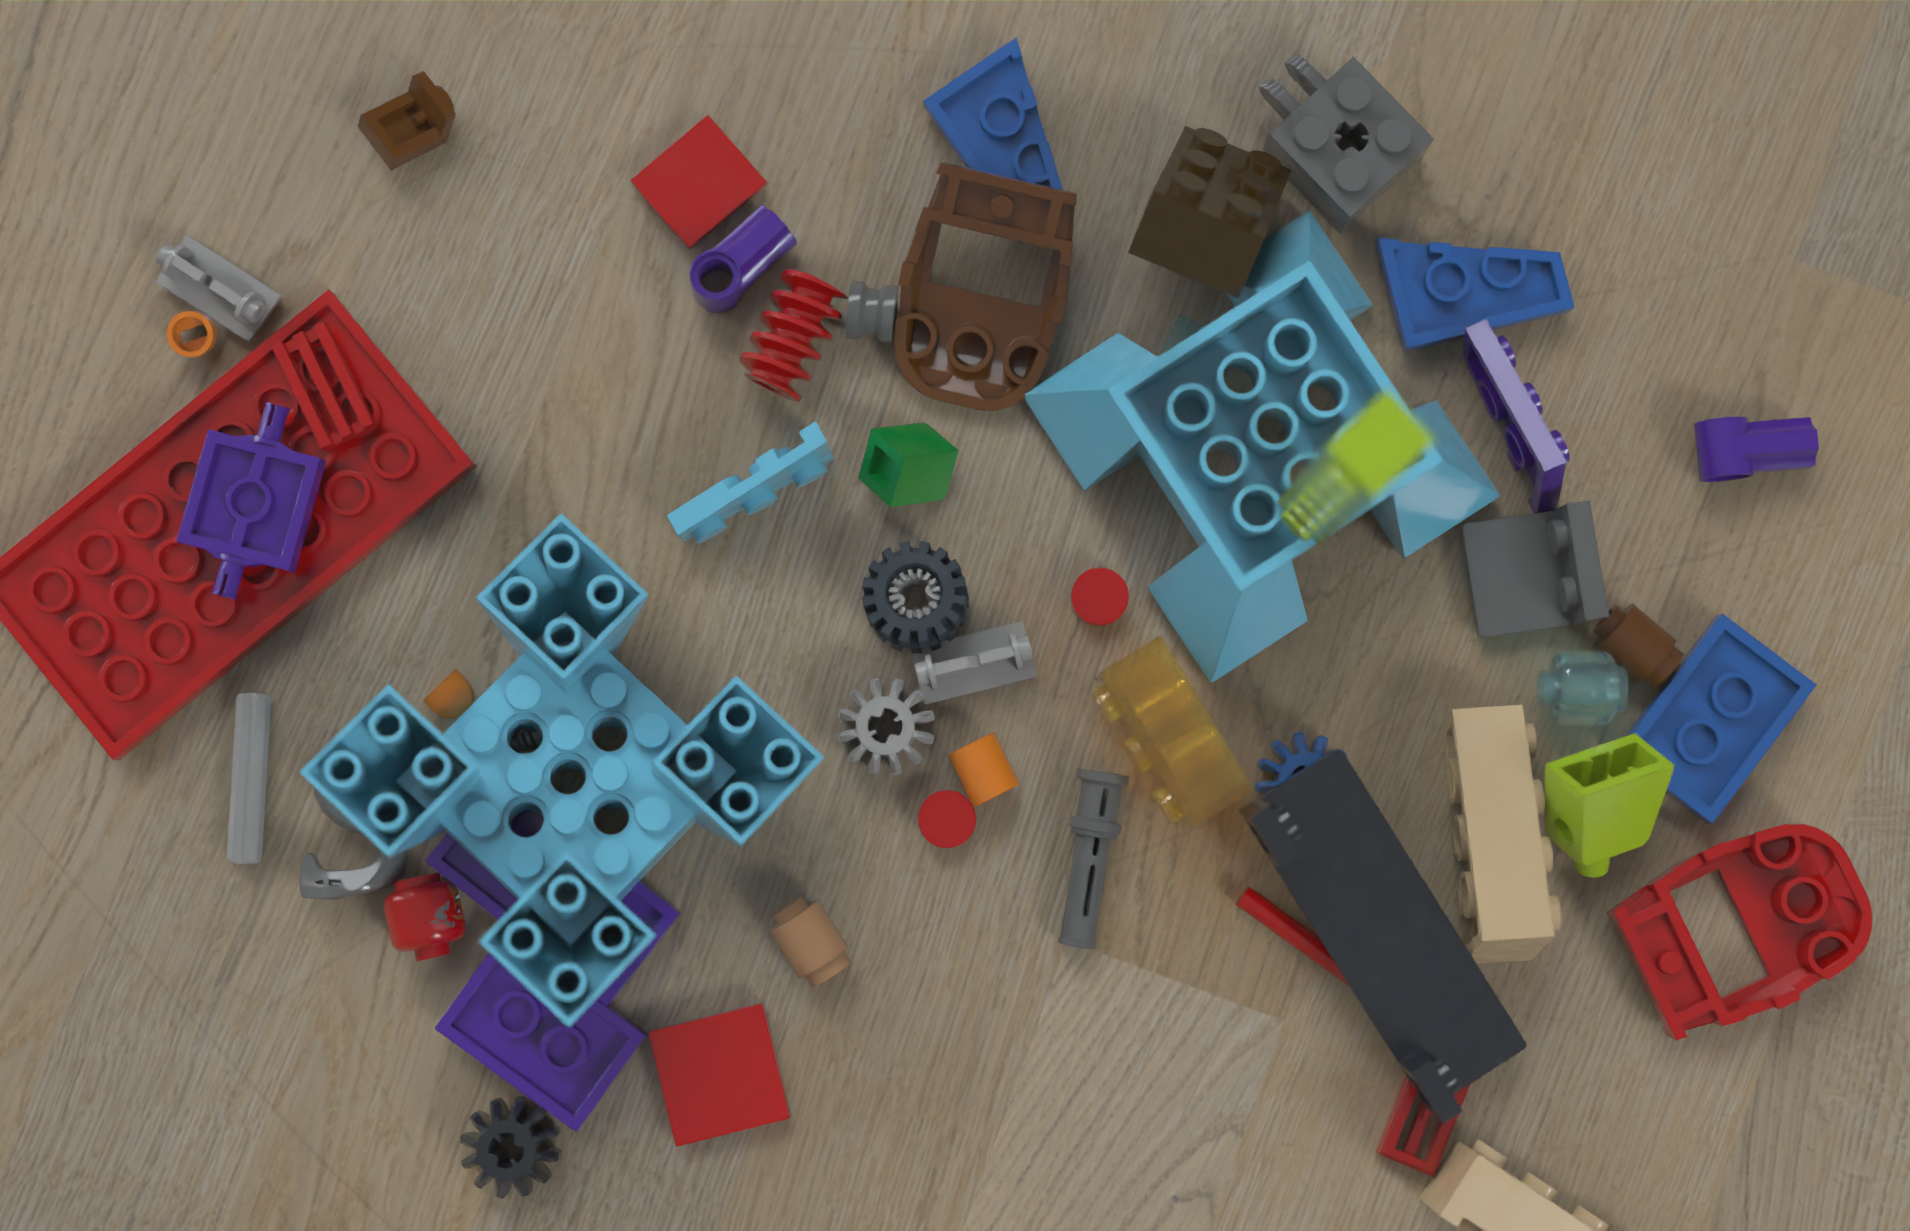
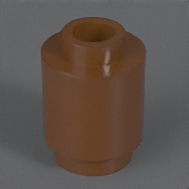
[1593,603,1684,688]

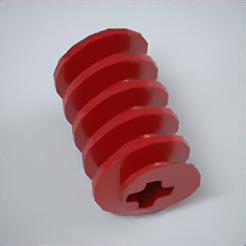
[739,269,849,402]

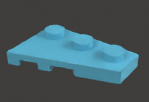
[667,421,834,543]

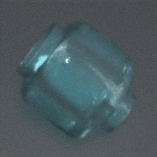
[1537,651,1628,726]

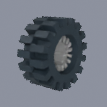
[862,541,969,654]

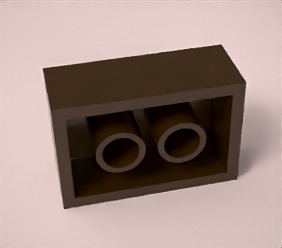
[1128,126,1291,299]

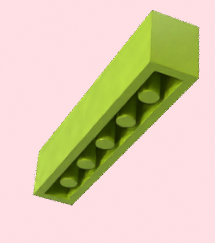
[1277,389,1436,545]

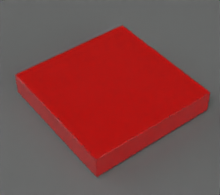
[649,1002,791,1147]

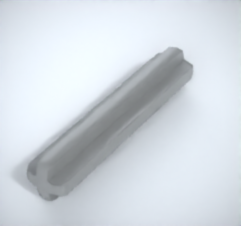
[227,693,271,864]

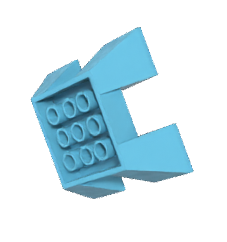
[1024,210,1501,684]
[299,513,824,1028]

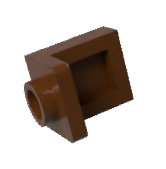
[358,71,456,171]

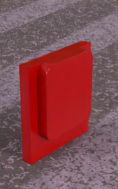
[630,115,768,250]

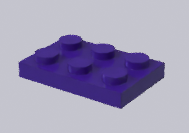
[434,952,648,1132]

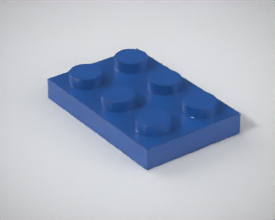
[1624,613,1817,824]

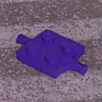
[176,402,326,600]

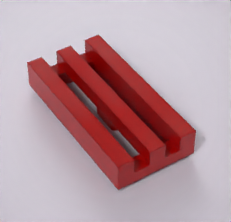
[271,321,377,452]
[1376,1076,1470,1177]

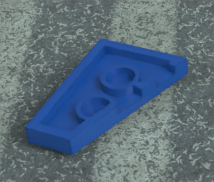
[923,37,1063,244]
[1375,238,1575,352]

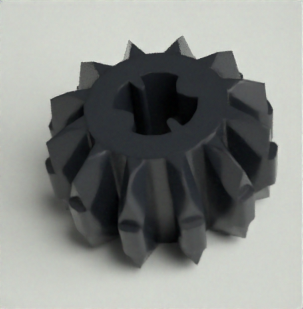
[460,1096,562,1198]

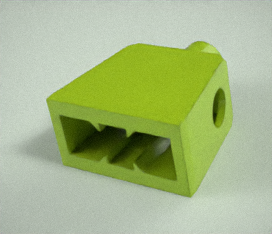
[1545,733,1674,878]

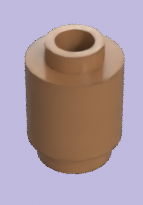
[769,896,851,988]

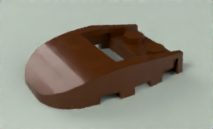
[894,162,1077,411]

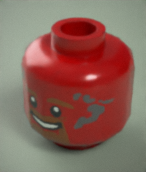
[383,873,466,962]

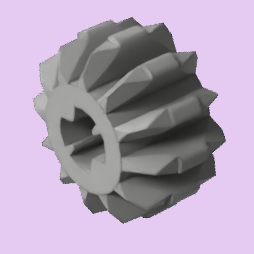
[837,678,935,776]

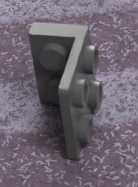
[1460,500,1609,638]

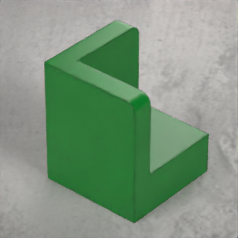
[858,423,959,508]

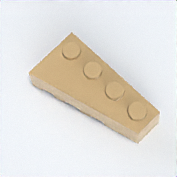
[1443,705,1561,964]
[1419,1139,1609,1231]

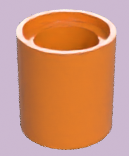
[948,732,1020,807]

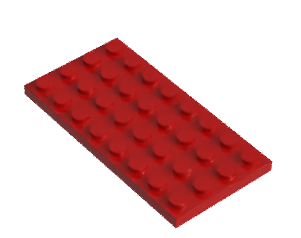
[0,289,477,760]

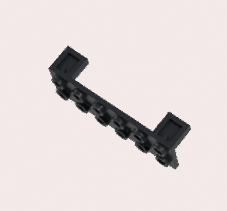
[1238,749,1526,1124]

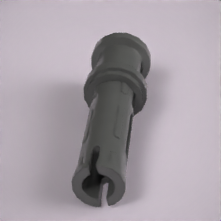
[1058,768,1129,949]

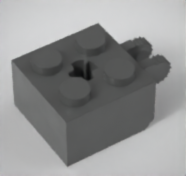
[1259,53,1434,233]

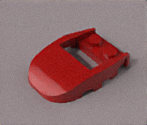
[1606,824,1873,1041]

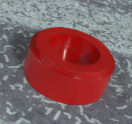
[1070,567,1129,627]
[918,790,976,848]

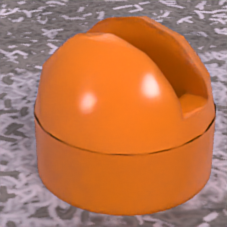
[166,311,217,357]
[423,669,474,719]

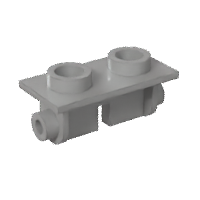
[155,235,282,343]
[912,621,1037,705]

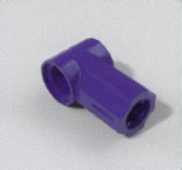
[689,205,797,313]
[1694,417,1819,482]

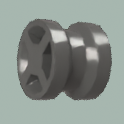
[846,281,899,343]

